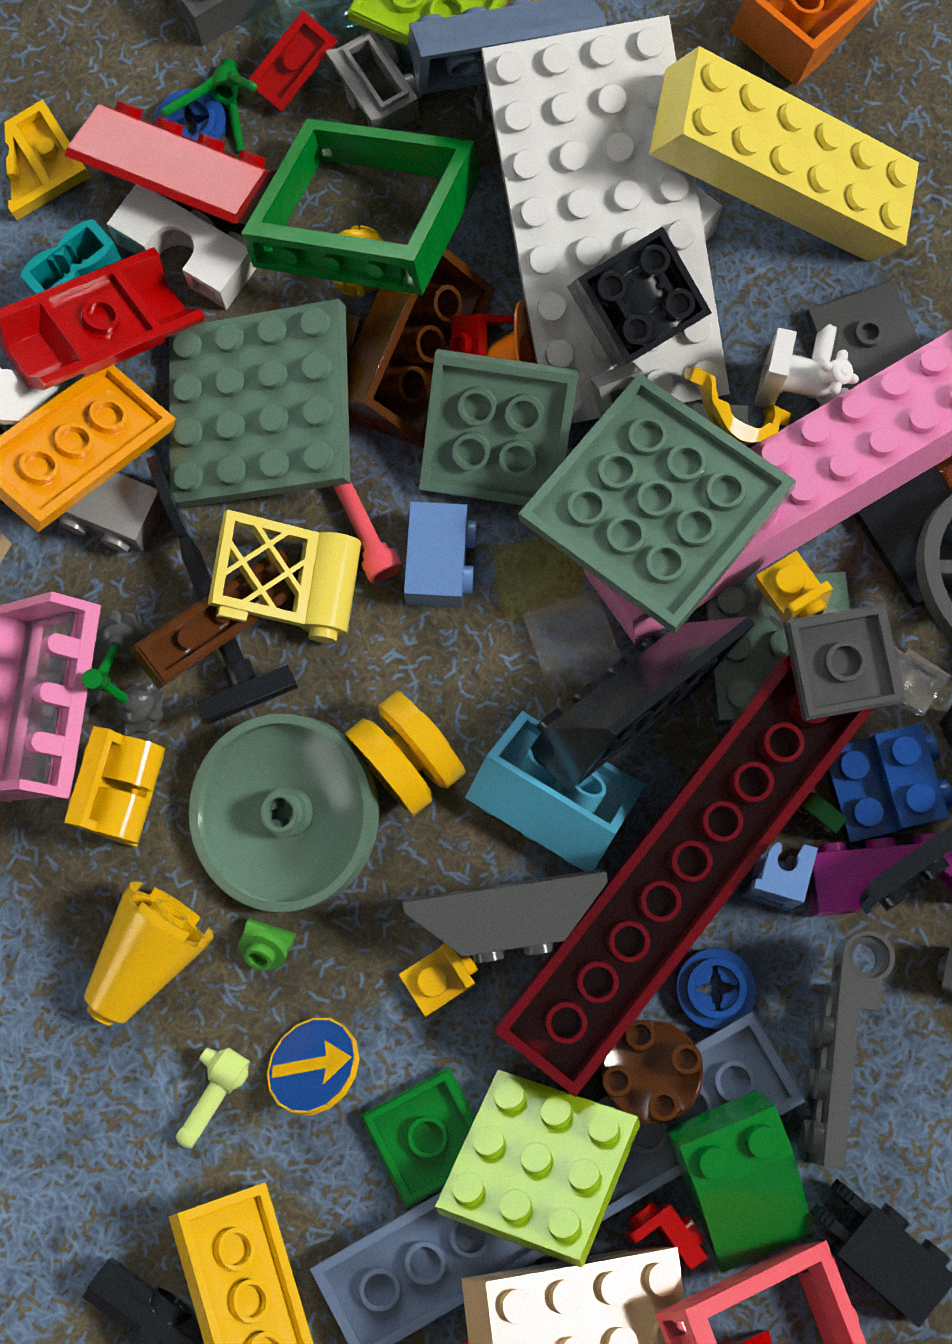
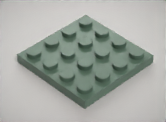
[169,298,351,508]
[518,373,796,634]

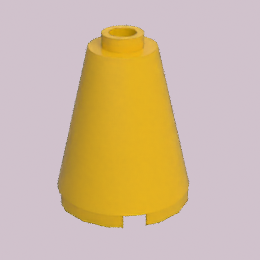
[84,881,214,1026]

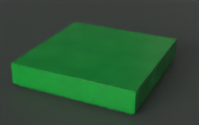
[360,1067,475,1208]

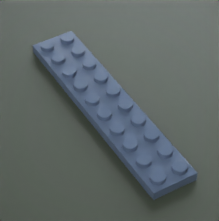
[310,1012,805,1344]

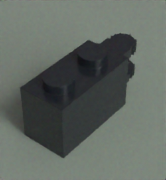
[809,1179,952,1328]

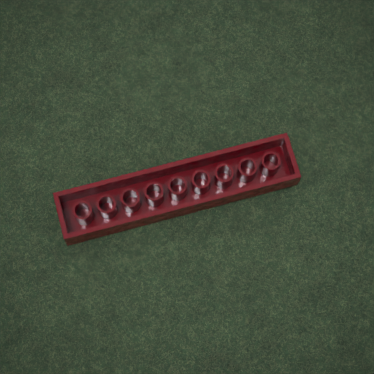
[492,649,874,1097]

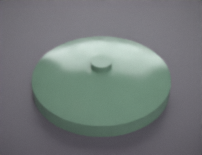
[189,714,379,912]

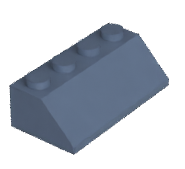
[408,0,607,95]

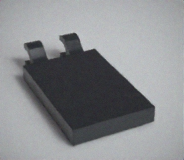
[853,465,952,608]

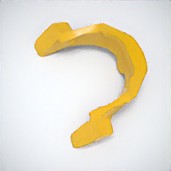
[683,366,791,444]

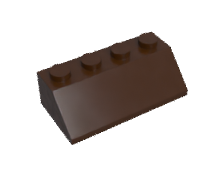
[347,241,496,448]

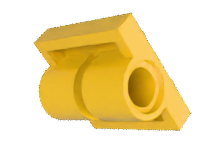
[64,726,165,847]

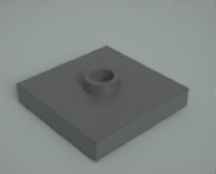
[806,281,922,390]
[783,603,906,722]

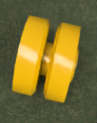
[344,690,466,817]

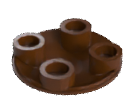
[601,1020,703,1124]

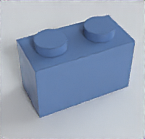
[404,501,477,608]

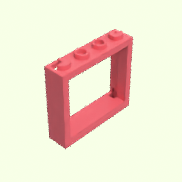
[655,1240,867,1344]

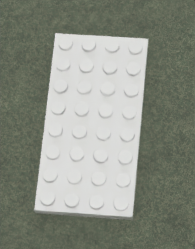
[481,15,730,423]

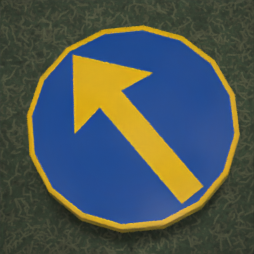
[267,1018,360,1116]

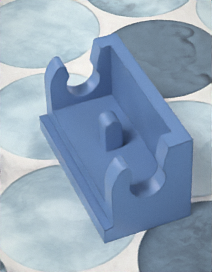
[741,842,818,911]

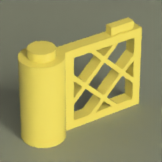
[208,509,361,643]

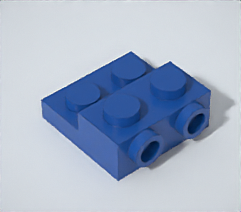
[826,723,952,845]

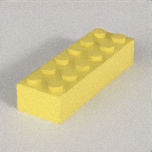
[649,46,919,261]

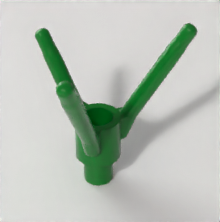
[160,58,257,154]

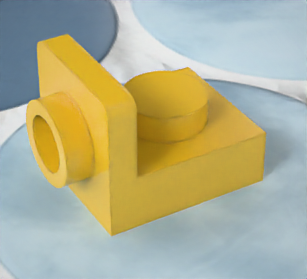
[754,550,833,623]
[399,943,478,1017]

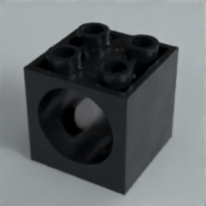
[567,226,712,368]

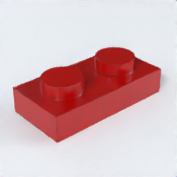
[249,10,338,112]

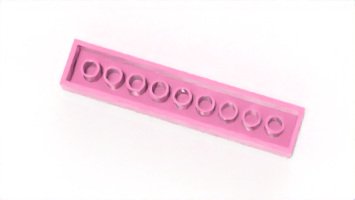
[584,330,952,645]

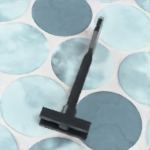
[146,455,298,724]

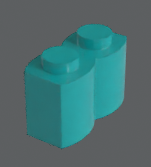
[20,219,122,296]

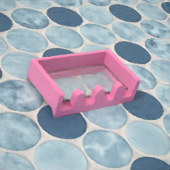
[0,591,101,803]

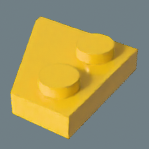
[4,99,91,221]

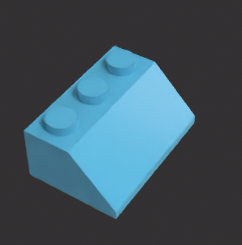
[465,711,646,872]

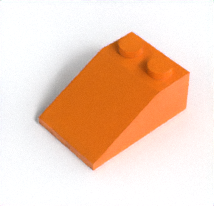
[730,0,878,86]

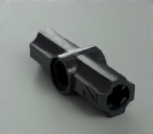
[82,1258,204,1344]

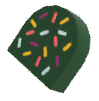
[795,792,847,839]

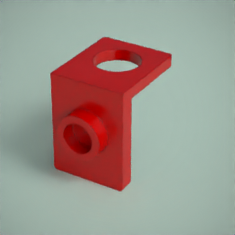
[449,314,515,356]

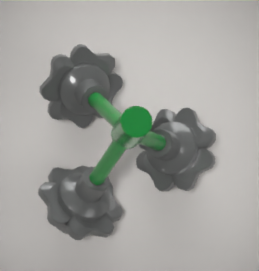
[44,610,165,737]

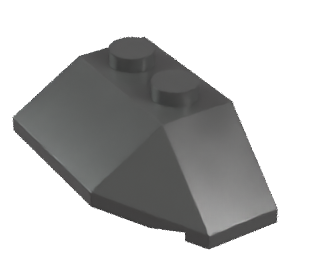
[402,869,608,963]

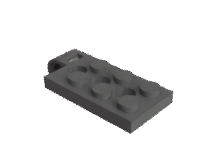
[799,931,895,1169]

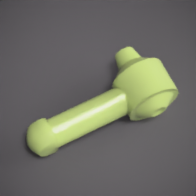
[176,1048,250,1148]

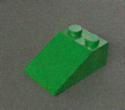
[665,1090,814,1273]

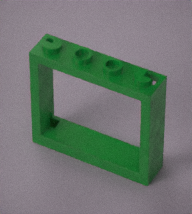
[241,118,481,295]

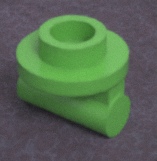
[238,918,296,971]

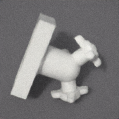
[754,324,859,408]

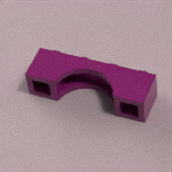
[807,833,952,917]

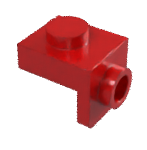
[622,1201,708,1270]

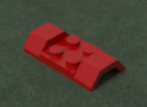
[0,247,205,390]

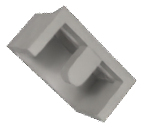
[326,30,422,130]

